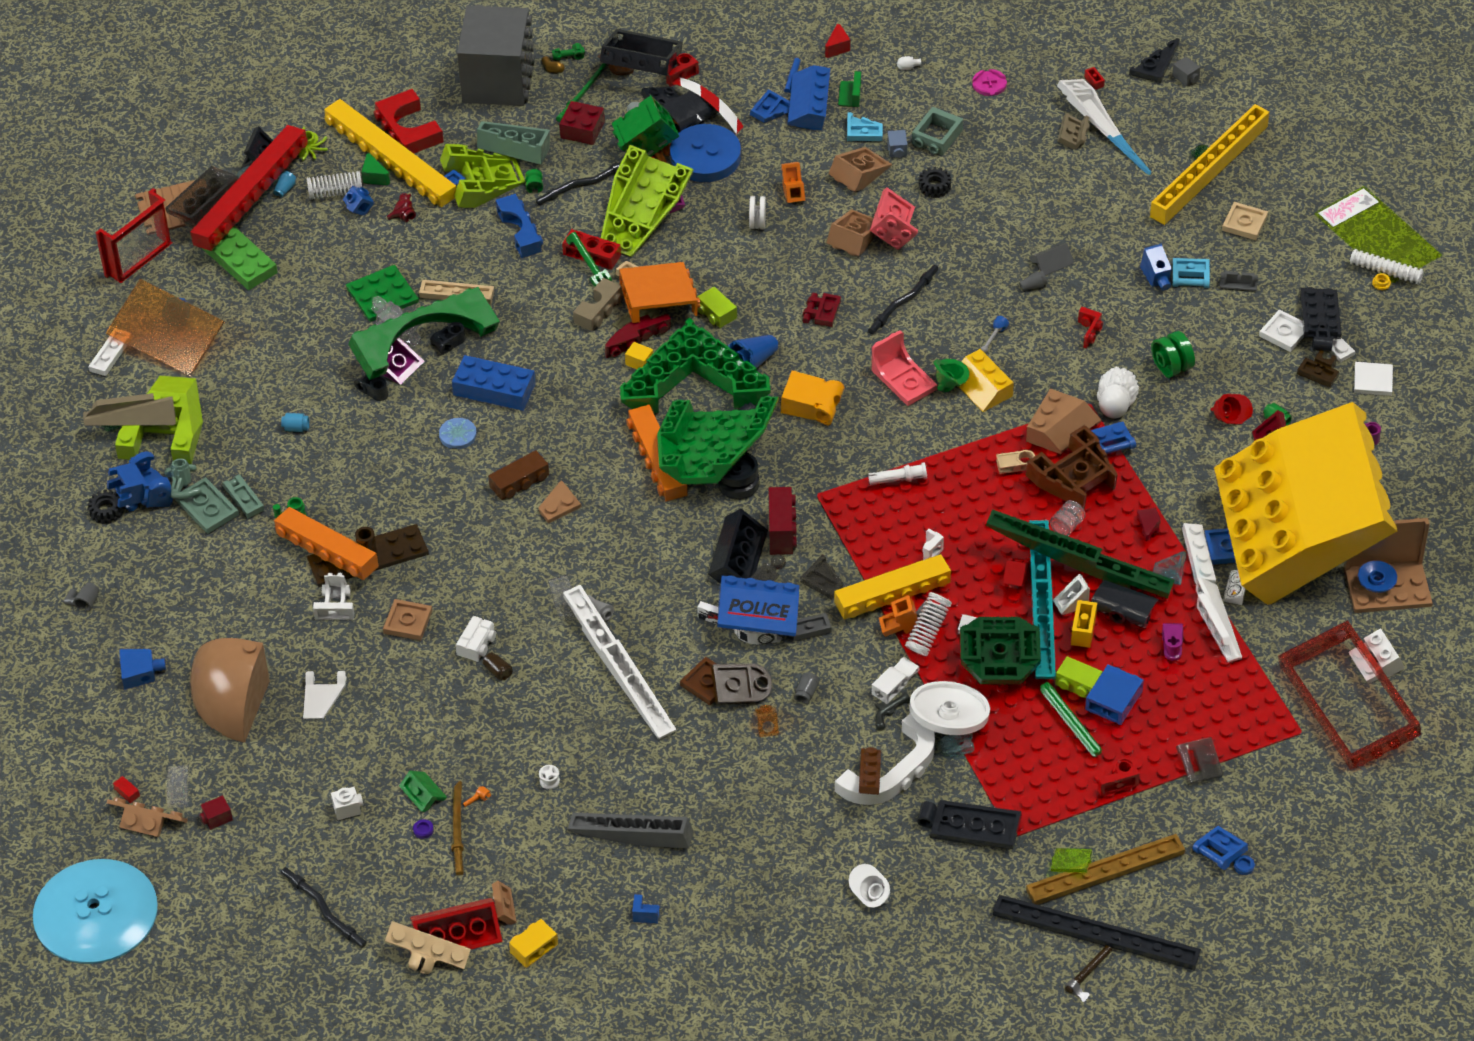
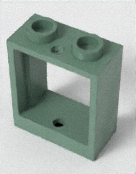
[912,107,963,156]

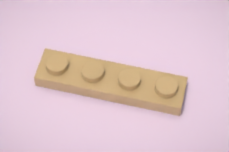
[419,280,494,304]

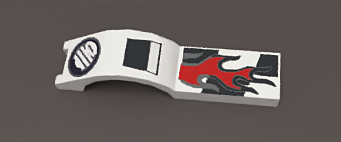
[697,601,782,645]

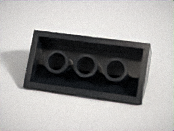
[708,509,768,584]

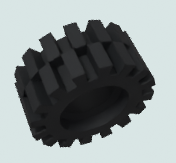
[919,167,951,198]
[88,490,124,524]

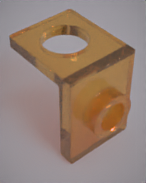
[755,705,779,737]

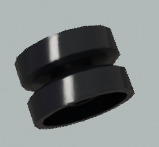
[718,453,760,499]

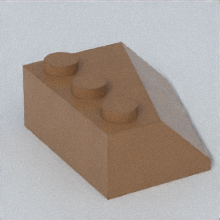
[1026,389,1101,454]

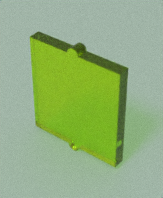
[1051,848,1092,873]

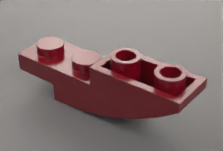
[605,313,671,358]

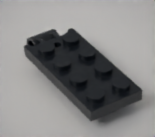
[1300,287,1342,352]
[917,800,1022,849]

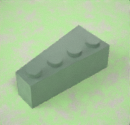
[477,121,550,165]

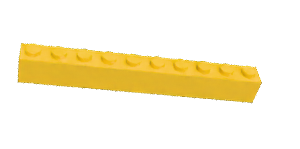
[324,99,456,208]
[1150,104,1269,225]

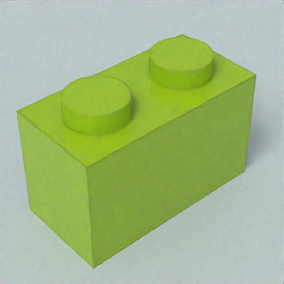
[697,287,737,328]
[1055,656,1103,698]

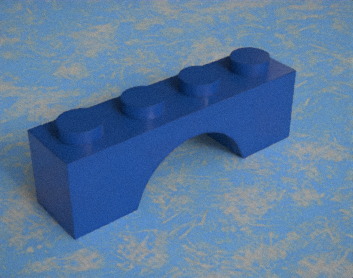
[496,194,543,258]

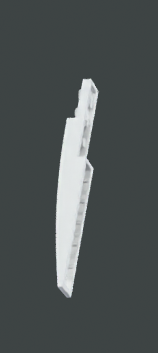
[563,585,676,739]

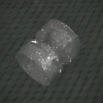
[1050,500,1085,536]

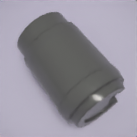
[794,672,819,704]

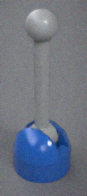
[981,316,1009,353]

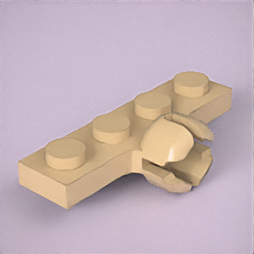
[384,921,471,974]

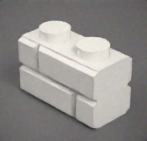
[456,616,496,662]

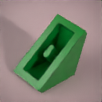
[361,153,390,185]

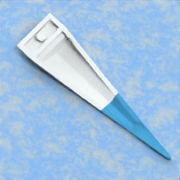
[1057,79,1151,175]

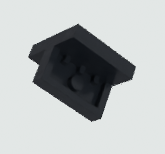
[241,127,273,171]

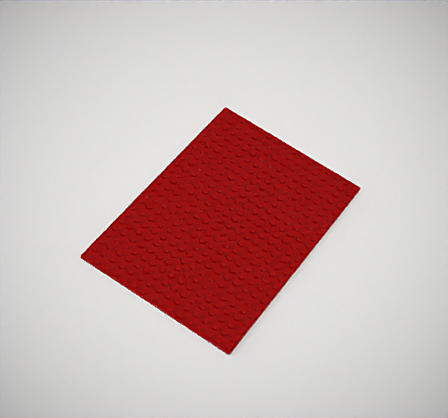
[817,404,1302,837]

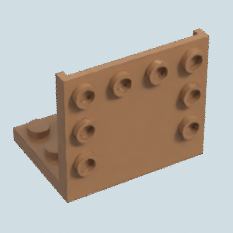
[1343,518,1433,613]

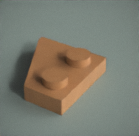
[538,481,581,524]

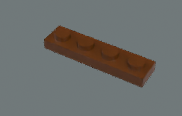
[859,747,881,795]

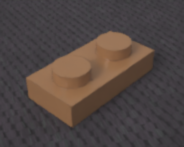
[492,881,517,925]

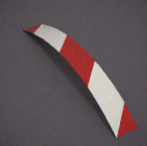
[671,78,744,134]

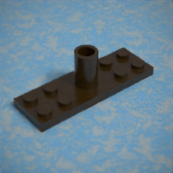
[307,524,429,588]

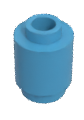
[281,413,309,432]

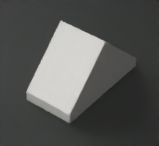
[1053,574,1090,615]

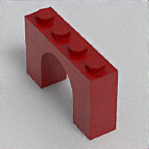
[374,89,444,154]

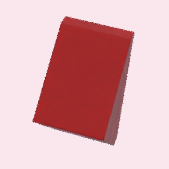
[825,24,851,58]

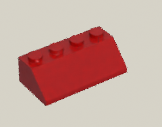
[410,898,503,949]

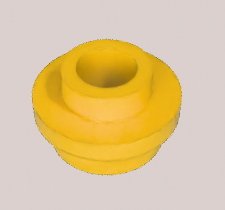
[1372,273,1391,290]

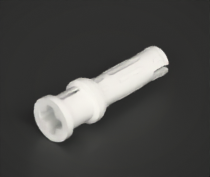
[868,462,927,485]

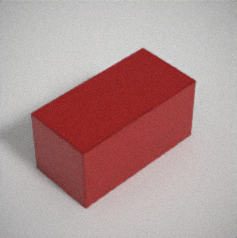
[1084,67,1105,90]
[113,776,140,804]

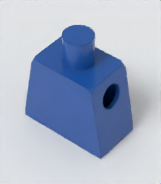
[1140,244,1172,291]
[119,649,166,690]

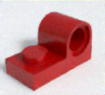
[666,53,699,87]
[1098,758,1140,797]

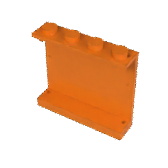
[619,262,700,323]

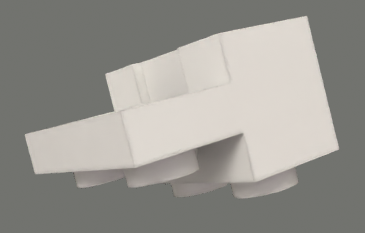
[1348,628,1404,684]

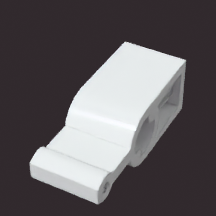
[872,657,919,704]

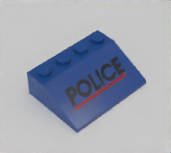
[717,576,799,636]

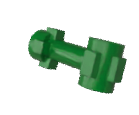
[552,43,585,60]

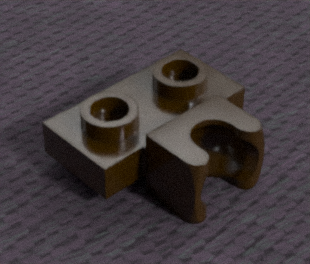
[1297,350,1339,388]

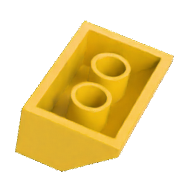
[958,349,1014,412]

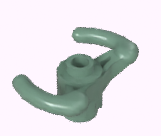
[164,459,202,499]

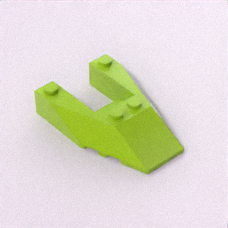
[115,376,203,464]

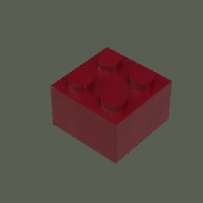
[559,101,605,145]

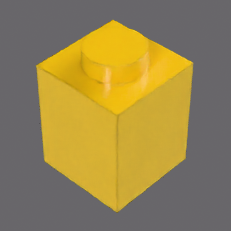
[625,342,653,369]

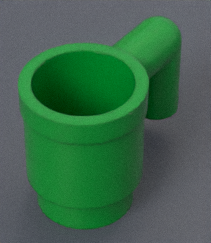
[273,497,307,518]

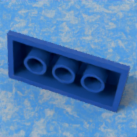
[787,65,830,130]

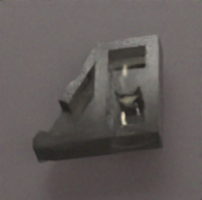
[800,554,843,600]

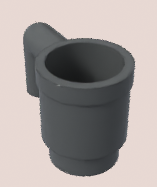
[64,583,99,611]

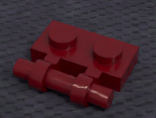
[802,293,841,327]

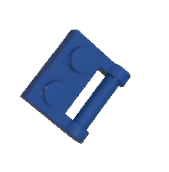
[1091,421,1136,454]
[1192,826,1248,870]

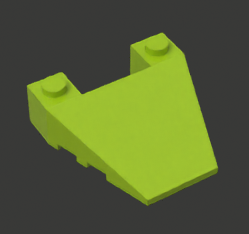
[440,144,525,208]

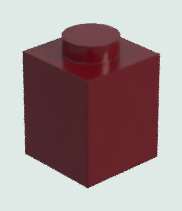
[199,795,233,830]

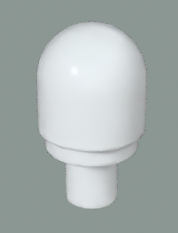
[897,56,921,70]

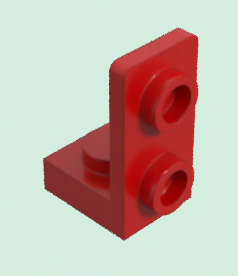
[1078,306,1103,349]

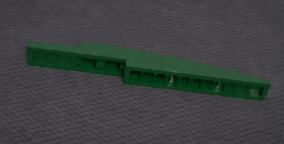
[986,509,1175,599]

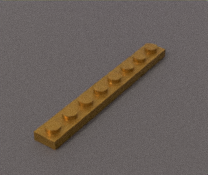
[1026,834,1185,905]

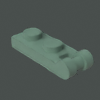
[222,474,264,518]

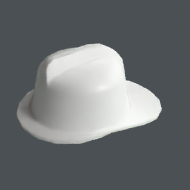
[849,864,890,908]

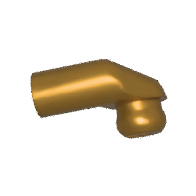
[541,56,565,73]

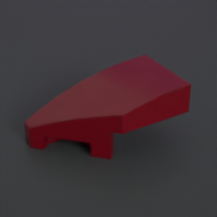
[1137,508,1161,540]

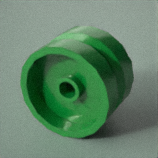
[1151,331,1195,378]

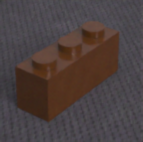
[488,450,549,500]

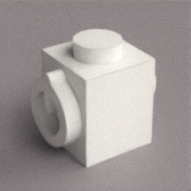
[331,787,363,820]

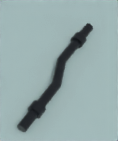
[536,161,622,205]
[868,265,938,334]
[281,867,367,948]

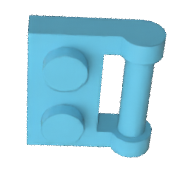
[1172,258,1210,288]

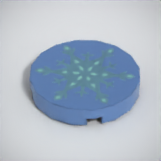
[439,418,476,449]

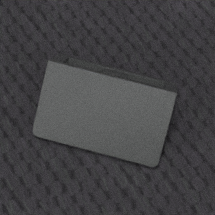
[1029,243,1074,276]

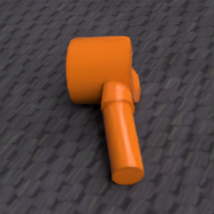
[463,786,491,807]

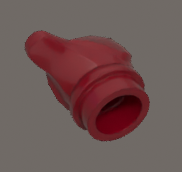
[387,193,416,223]

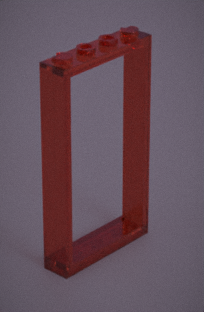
[1278,620,1421,770]

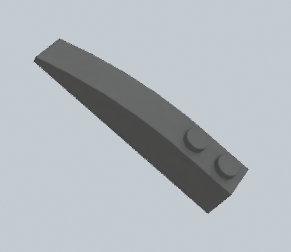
[568,813,694,848]

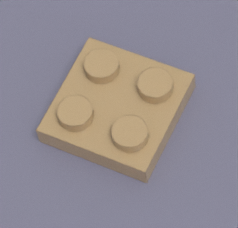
[1222,202,1268,240]

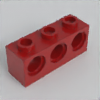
[562,229,621,270]

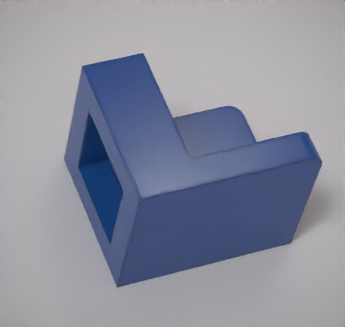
[632,894,660,923]

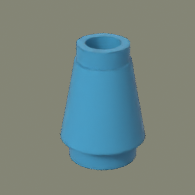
[273,171,296,198]

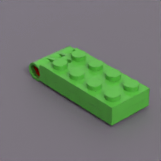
[202,226,278,290]

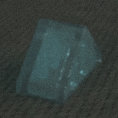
[1153,551,1187,585]

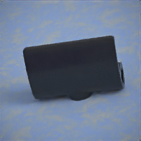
[662,91,719,133]
[1091,580,1159,628]

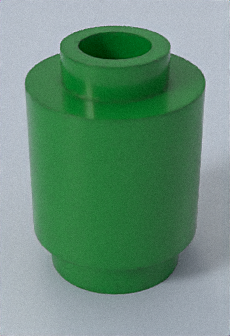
[1263,403,1292,426]

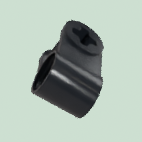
[430,322,466,355]
[354,373,389,401]

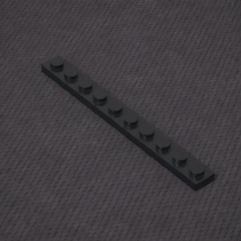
[993,894,1201,970]

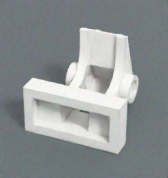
[313,573,354,620]

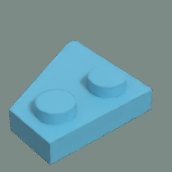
[847,112,883,141]

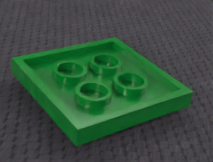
[346,264,419,322]

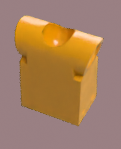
[781,370,845,426]

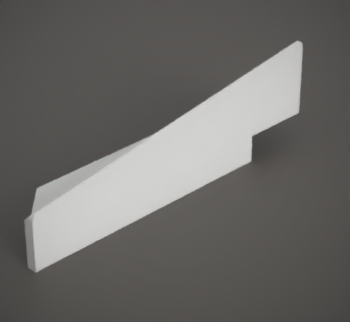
[1196,577,1242,663]

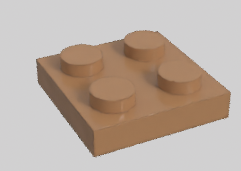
[383,599,433,641]

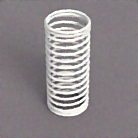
[307,171,362,200]
[905,592,952,656]

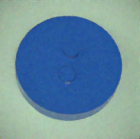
[670,124,741,182]

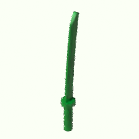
[556,63,607,122]

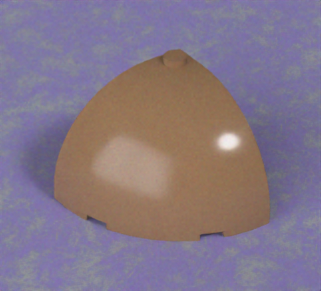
[190,638,270,743]

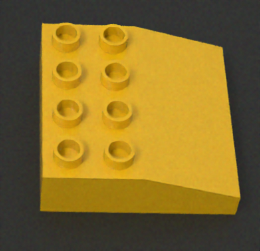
[1214,402,1398,605]

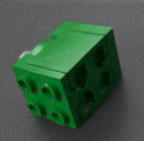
[611,95,679,157]

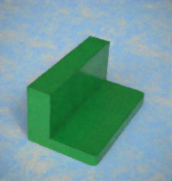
[838,71,861,107]
[399,770,447,812]

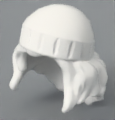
[1097,367,1139,419]

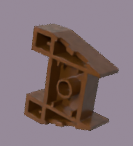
[1026,425,1118,510]

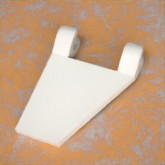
[303,671,346,719]

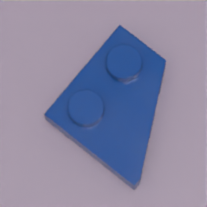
[750,89,790,123]

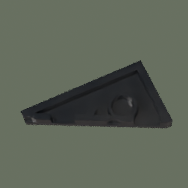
[1129,38,1180,83]

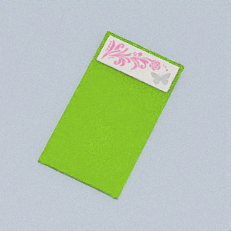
[1314,186,1442,284]

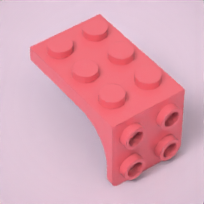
[870,188,918,250]
[872,330,937,406]

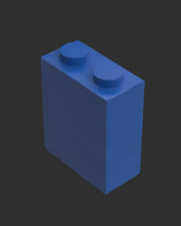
[1085,664,1144,725]

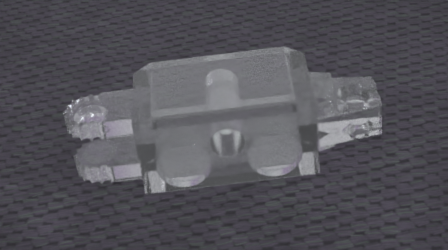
[371,296,422,348]

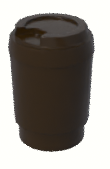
[483,652,513,681]

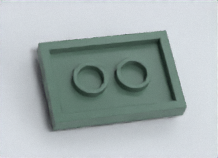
[175,477,239,534]

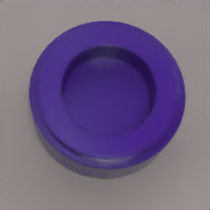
[413,819,434,839]

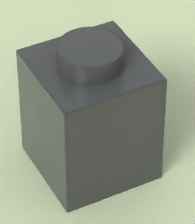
[1172,57,1200,86]

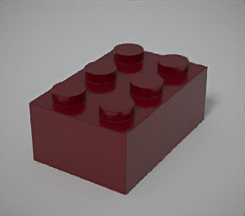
[768,487,797,555]

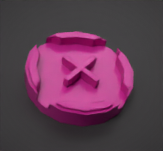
[973,69,1007,96]

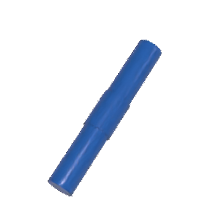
[784,58,801,93]

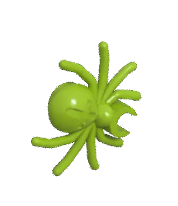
[299,127,328,161]

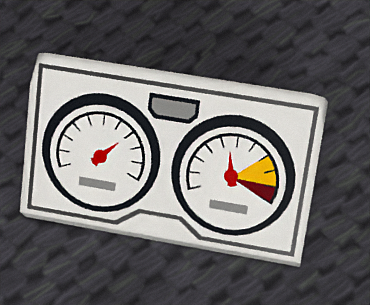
[1223,570,1246,605]

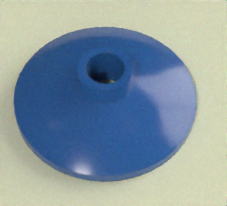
[1358,561,1397,593]

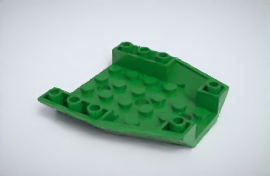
[657,396,779,484]

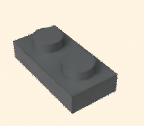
[792,613,832,641]

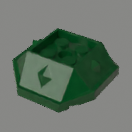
[960,617,1041,685]

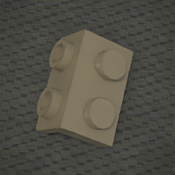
[1057,113,1090,149]

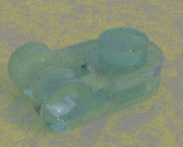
[938,733,974,757]

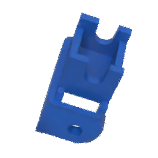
[107,451,173,508]

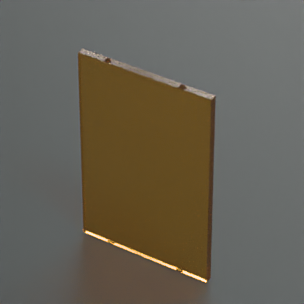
[106,279,224,376]

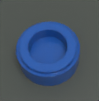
[1234,855,1255,875]

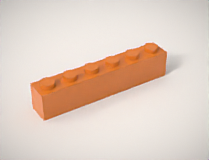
[626,404,687,502]
[274,507,379,580]

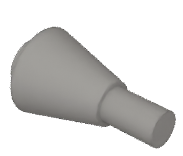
[587,595,614,621]

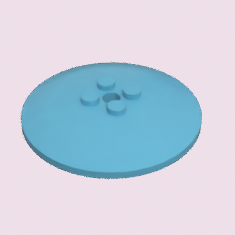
[33,859,158,964]

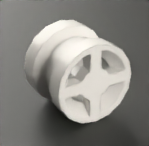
[539,765,560,789]

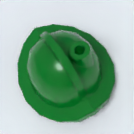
[933,359,970,392]

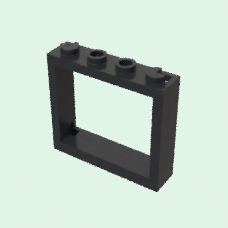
[600,29,683,76]

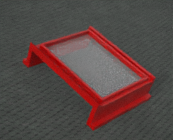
[95,188,173,283]

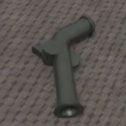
[874,691,910,731]

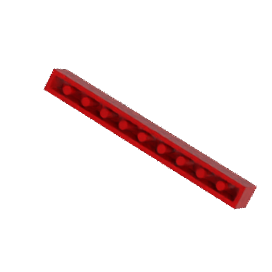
[190,125,308,251]

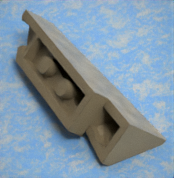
[83,393,176,426]

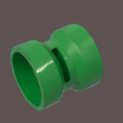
[525,169,543,193]

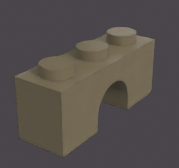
[573,278,623,331]

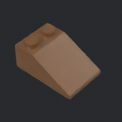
[829,147,892,192]
[826,209,875,256]

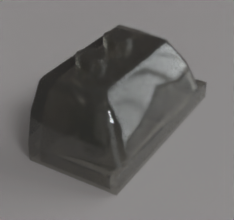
[165,166,239,229]

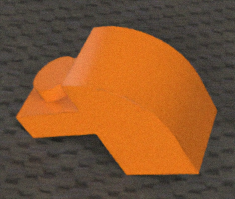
[781,162,805,203]
[879,595,918,637]

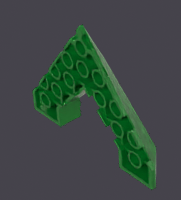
[620,318,771,414]

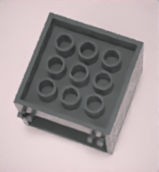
[457,4,535,106]

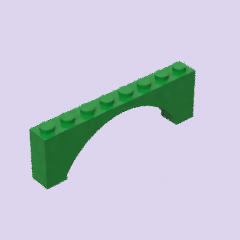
[348,287,500,380]

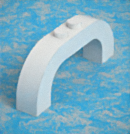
[835,713,935,805]

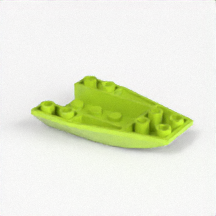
[601,145,694,257]

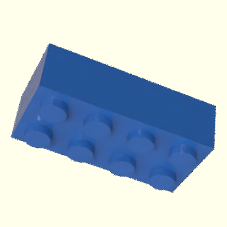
[452,355,536,411]

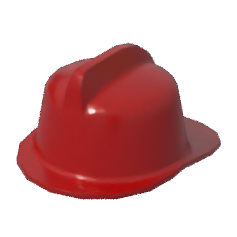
[1211,394,1253,424]

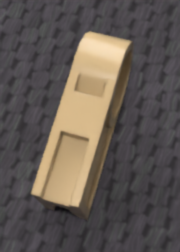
[996,450,1035,474]

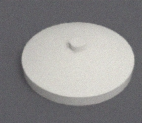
[909,681,990,735]

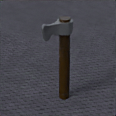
[1065,945,1112,1002]

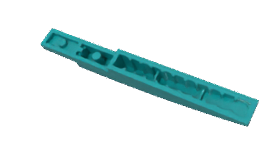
[1029,520,1056,679]

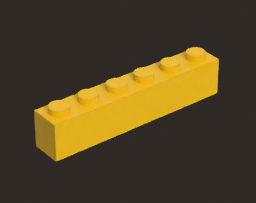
[834,554,951,620]

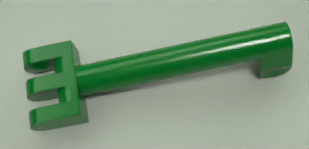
[566,232,612,286]

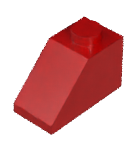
[1003,557,1030,589]

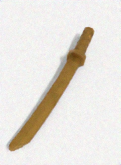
[451,781,464,875]

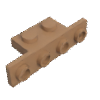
[106,797,188,837]

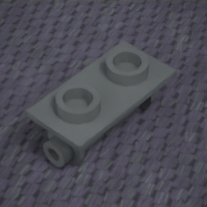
[1220,270,1258,291]

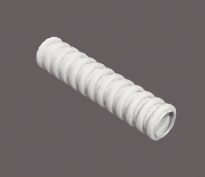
[1350,249,1424,285]

